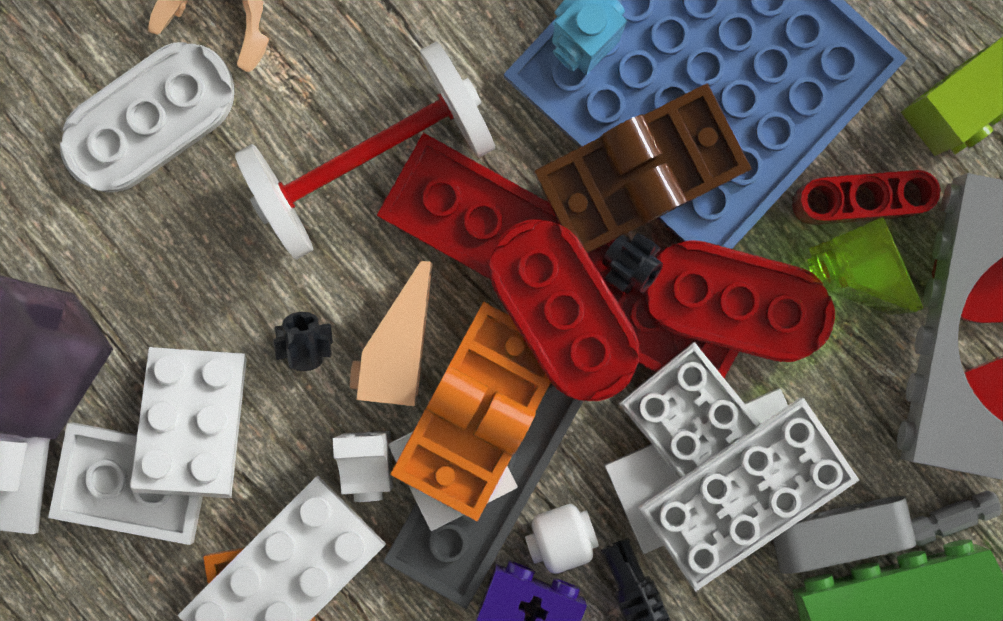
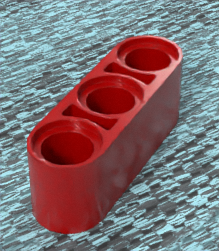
[792,170,941,225]

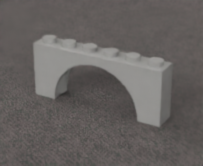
[897,173,1003,480]

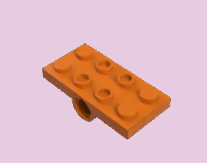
[390,301,552,521]

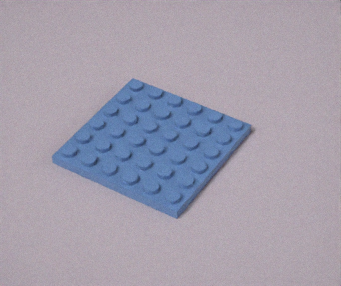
[504,0,907,249]

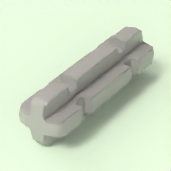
[911,491,1002,546]

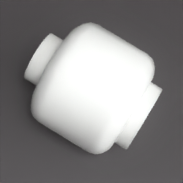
[525,504,599,574]

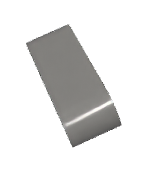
[773,496,916,574]

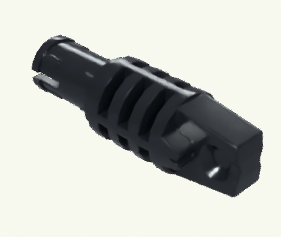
[601,538,672,621]

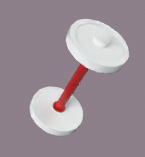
[235,41,495,260]

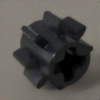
[602,233,663,294]
[273,312,333,371]

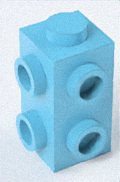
[552,0,627,75]

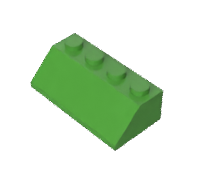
[792,539,1003,621]

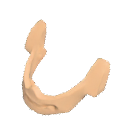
[148,0,269,72]

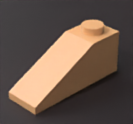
[350,261,433,406]

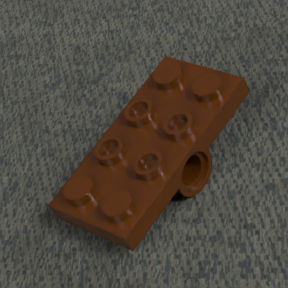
[534,83,752,254]

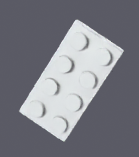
[177,476,386,621]

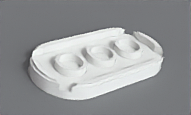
[60,42,234,192]

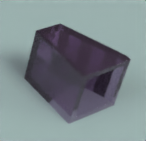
[0,275,113,440]

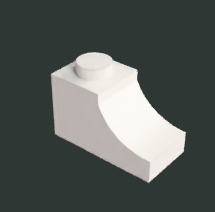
[333,431,393,502]

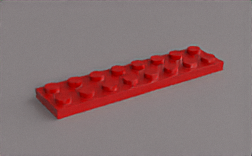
[377,132,739,378]

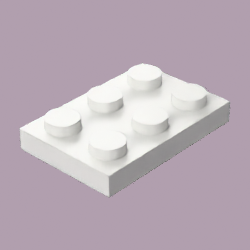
[130,347,247,498]
[48,422,203,545]

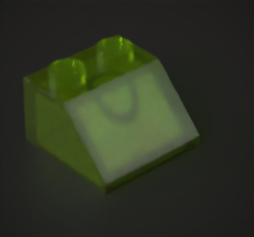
[807,217,924,315]

